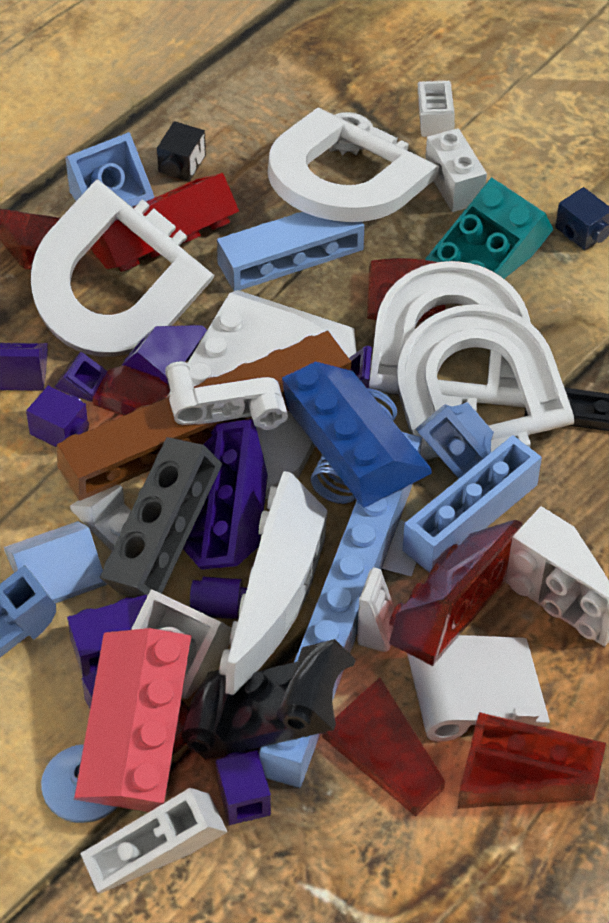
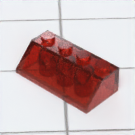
[389,519,523,666]

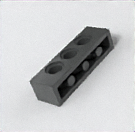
[99,437,222,598]

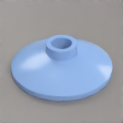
[41,744,117,823]

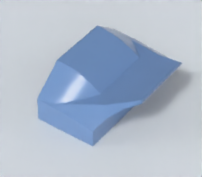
[415,402,494,479]

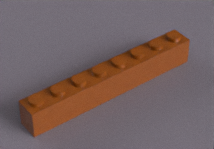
[57,330,352,501]

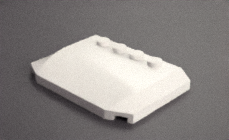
[167,290,357,499]

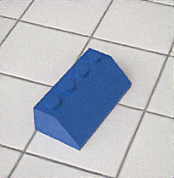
[282,361,432,508]

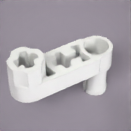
[165,362,288,430]

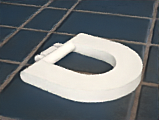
[268,108,440,222]
[31,180,214,357]
[369,261,531,411]
[397,304,574,460]

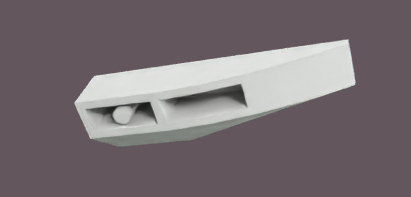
[219,471,327,695]

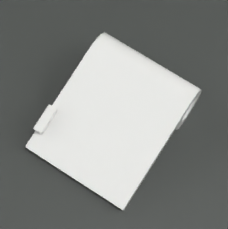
[406,634,550,742]

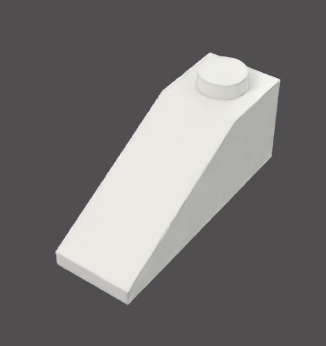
[80,788,228,893]

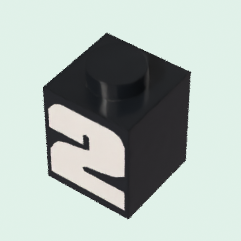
[157,121,206,182]

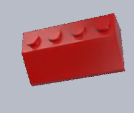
[90,172,239,272]

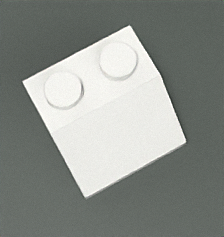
[131,589,231,699]

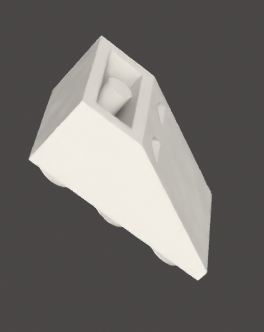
[506,506,609,647]

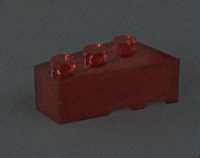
[457,712,606,809]

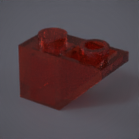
[0,209,60,270]

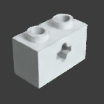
[425,128,487,212]

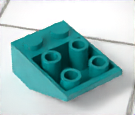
[425,177,554,279]

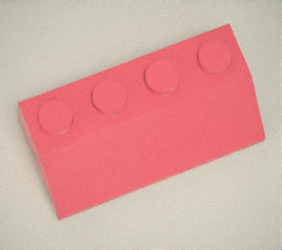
[74,628,191,812]

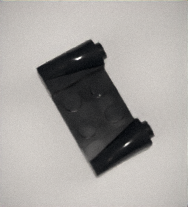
[181,639,356,760]

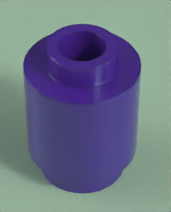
[190,577,247,619]

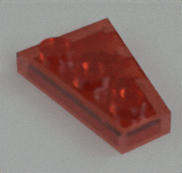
[322,677,445,817]

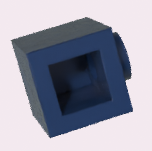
[555,187,609,251]

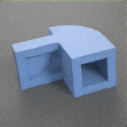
[0,565,56,657]

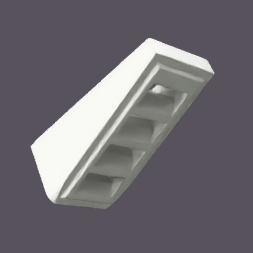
[418,81,455,137]
[357,567,398,652]

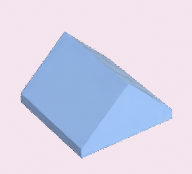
[65,132,155,207]
[4,521,107,603]

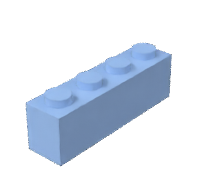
[217,211,365,291]
[402,435,542,574]

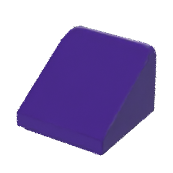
[349,345,372,388]
[54,352,111,402]

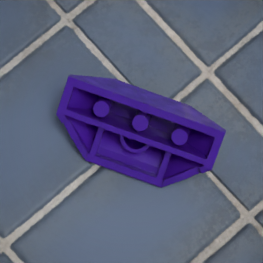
[183,419,268,570]

